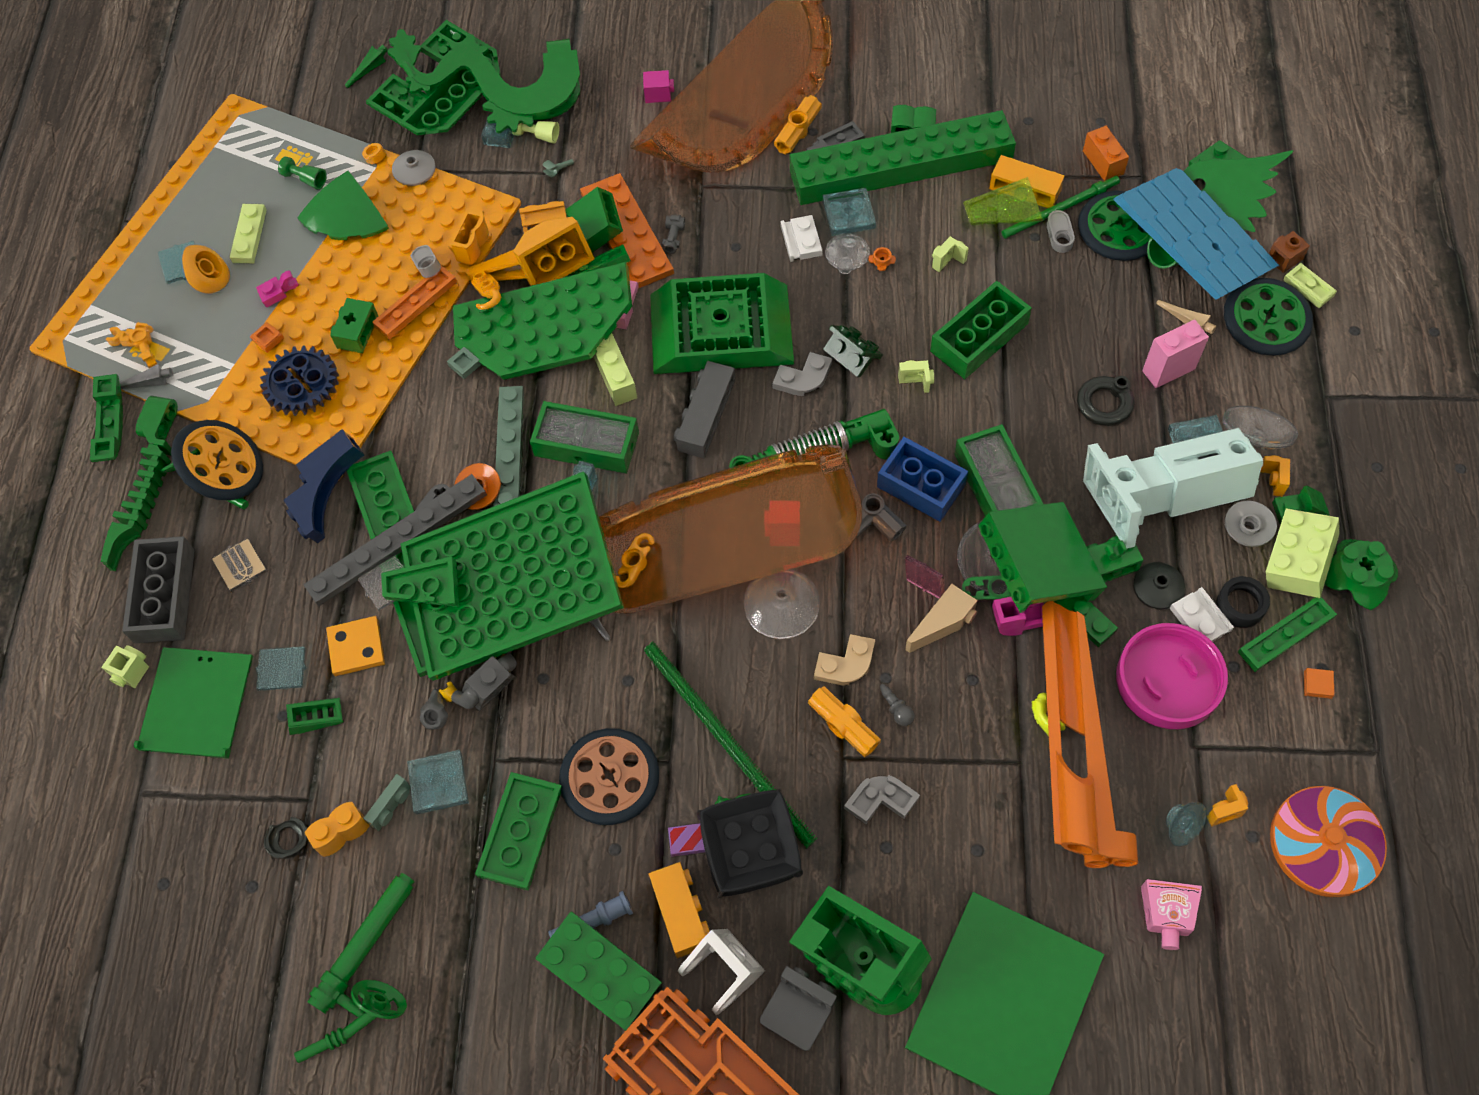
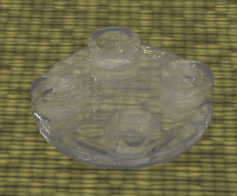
[825,233,870,274]

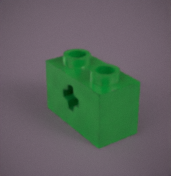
[330,298,378,354]

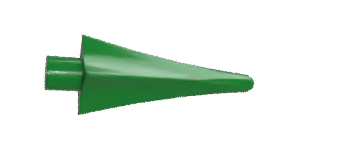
[345,45,388,88]

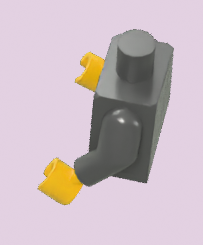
[439,652,517,712]

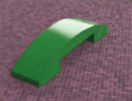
[90,374,123,462]

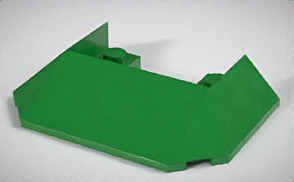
[366,20,501,136]

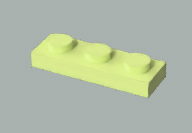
[229,204,267,264]

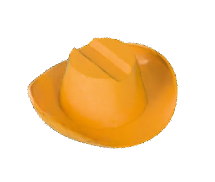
[182,245,230,294]

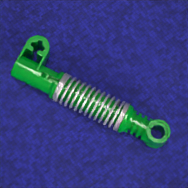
[729,409,899,488]

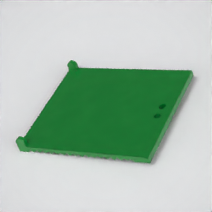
[134,647,253,759]

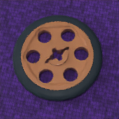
[559,728,660,825]

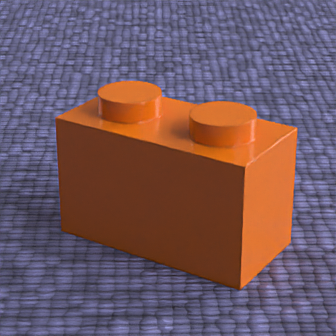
[1083,125,1129,181]

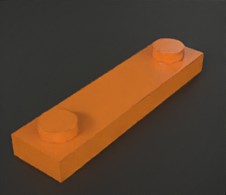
[372,266,457,340]

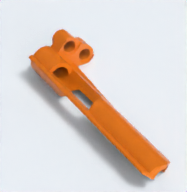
[1042,601,1138,868]

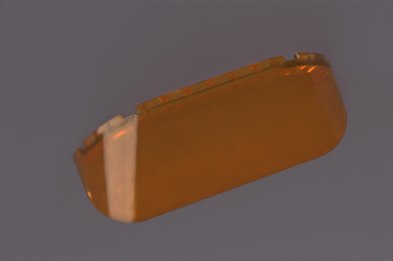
[630,0,833,173]
[599,445,862,614]

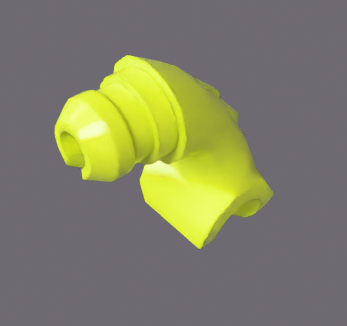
[1032,693,1065,737]

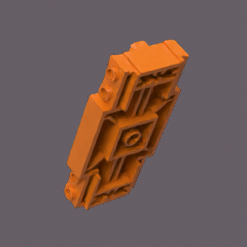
[603,987,799,1095]

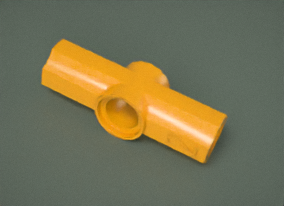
[774,95,822,155]
[808,686,881,757]

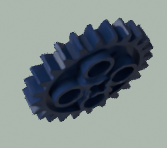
[260,345,339,416]

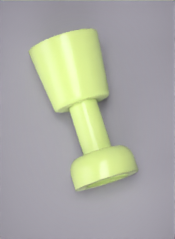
[512,121,559,144]

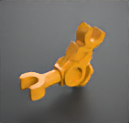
[106,322,157,368]

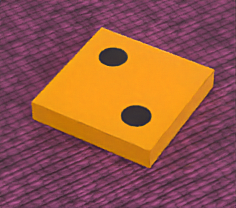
[326,616,385,676]

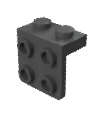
[760,966,837,1051]

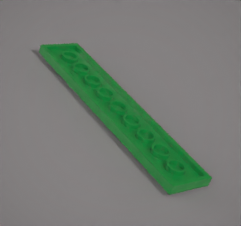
[347,450,428,677]

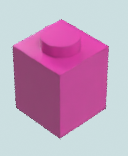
[643,70,674,103]

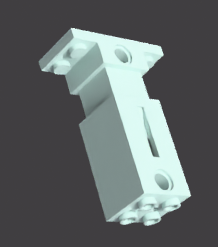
[1083,428,1263,548]

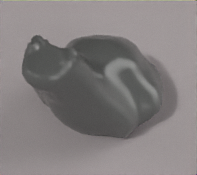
[419,689,448,730]

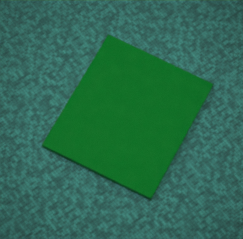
[905,892,1104,1095]

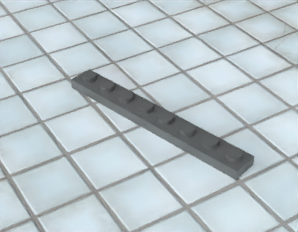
[303,474,487,607]

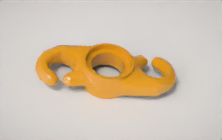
[615,533,655,588]

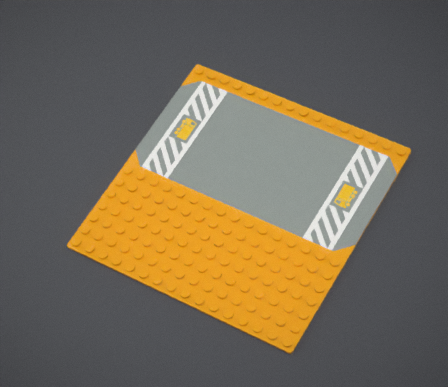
[30,94,521,481]

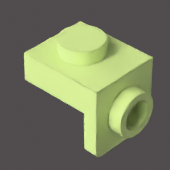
[932,236,969,272]
[898,360,934,393]

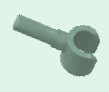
[543,159,574,177]

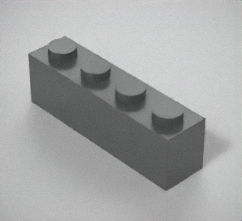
[674,361,735,459]

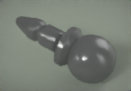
[880,684,915,726]

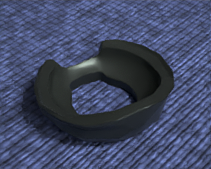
[264,817,308,859]

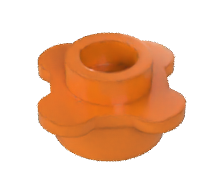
[868,247,896,271]

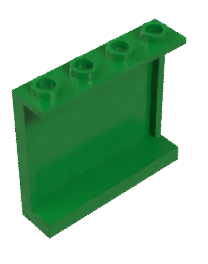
[978,502,1107,613]

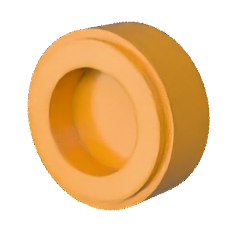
[362,143,386,164]

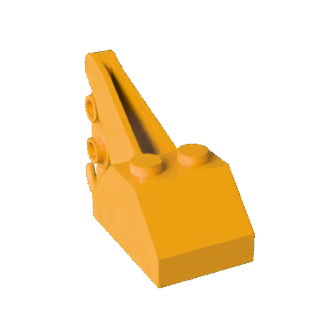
[465,217,594,310]

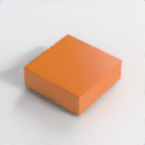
[250,322,284,353]
[1304,668,1334,699]

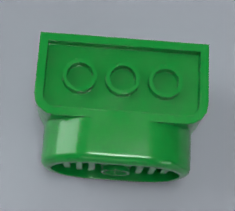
[789,886,932,1015]

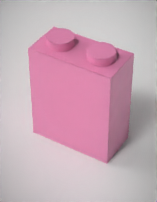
[1142,320,1209,388]

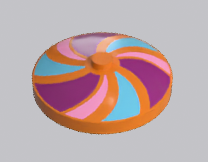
[1270,786,1387,897]

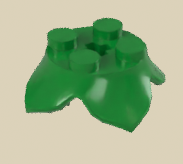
[1325,539,1398,610]

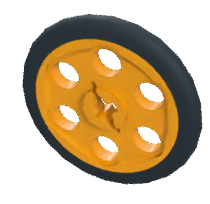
[171,420,263,501]

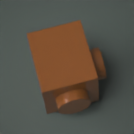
[1269,231,1310,273]

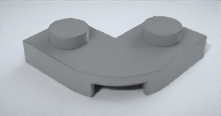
[772,352,832,396]
[844,775,920,824]

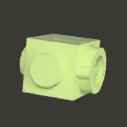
[101,645,149,688]

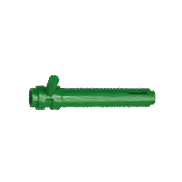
[307,873,415,1017]

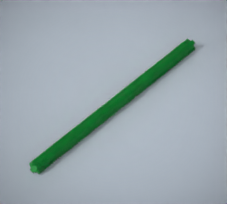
[644,641,817,849]

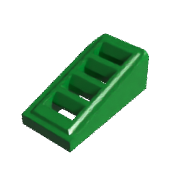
[286,698,343,735]

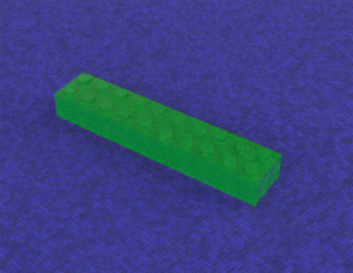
[790,110,1016,205]

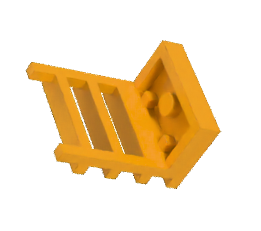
[519,201,567,233]

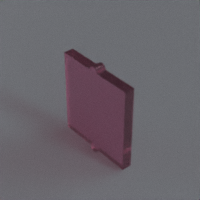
[905,555,944,599]

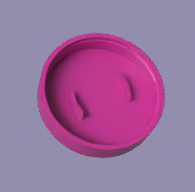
[1116,623,1228,729]

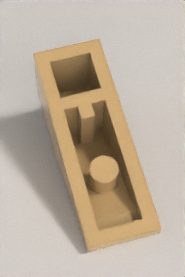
[905,584,977,653]

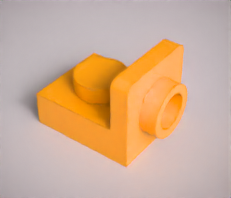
[1260,455,1290,497]
[1207,784,1248,827]

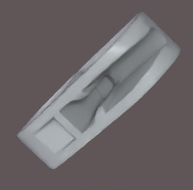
[1047,210,1075,253]
[410,245,441,278]

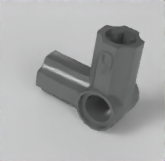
[838,493,907,542]

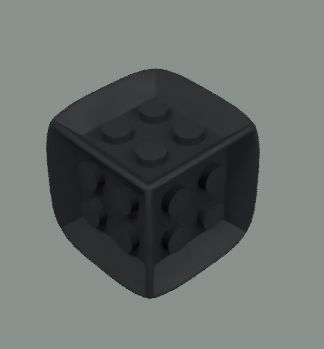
[697,789,803,899]

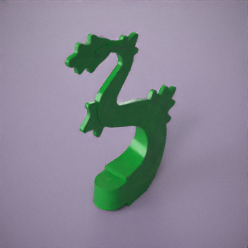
[387,29,580,134]

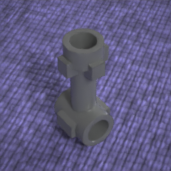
[662,214,685,254]

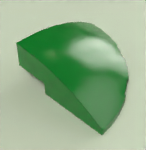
[297,171,389,240]

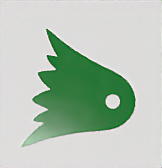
[1184,150,1294,232]

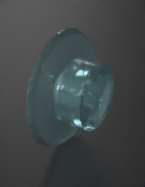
[1166,802,1207,846]

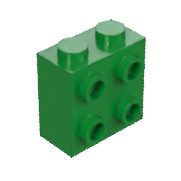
[565,187,623,253]

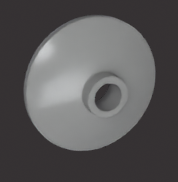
[392,150,436,186]
[1225,501,1277,547]

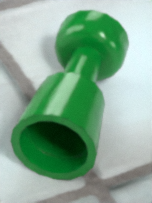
[278,156,327,190]

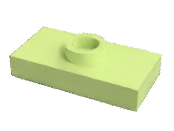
[1283,263,1337,308]

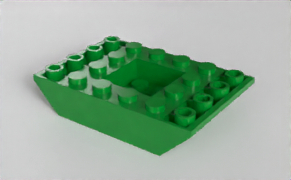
[650,273,794,374]

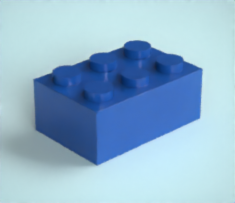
[877,437,968,522]

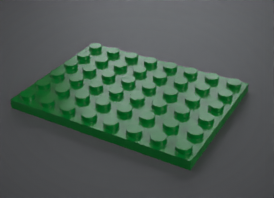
[400,471,624,681]

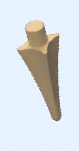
[1156,300,1216,334]

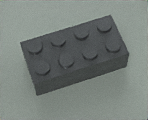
[122,536,195,643]

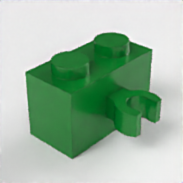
[1087,536,1144,582]

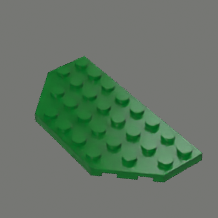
[453,262,632,380]

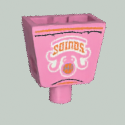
[1141,879,1202,950]

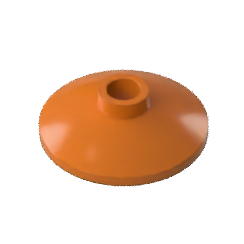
[454,463,501,510]

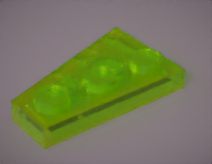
[963,177,1043,225]

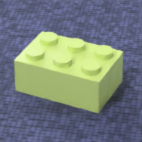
[1266,509,1339,598]

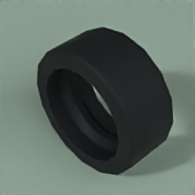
[1216,576,1270,628]

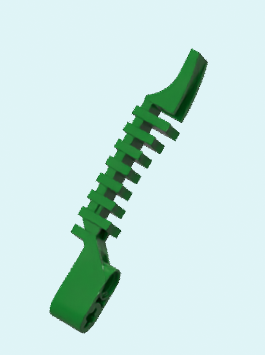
[101,396,178,571]

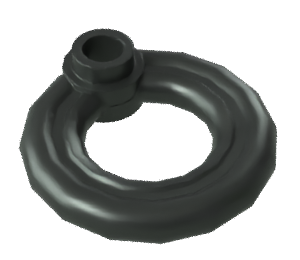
[1077,376,1135,426]

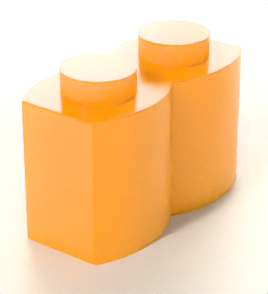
[451,210,489,265]
[305,802,370,857]

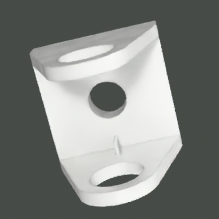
[678,929,765,1015]

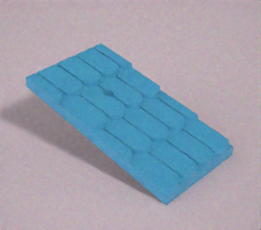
[1113,168,1279,300]

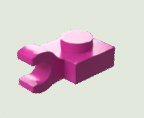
[256,270,299,307]

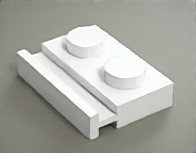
[781,215,822,262]
[1170,587,1234,642]

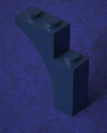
[284,429,364,543]

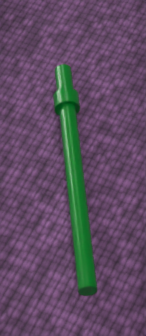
[1001,176,1120,239]

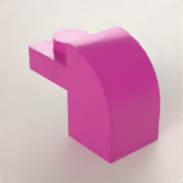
[992,597,1044,636]

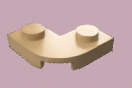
[814,634,875,685]

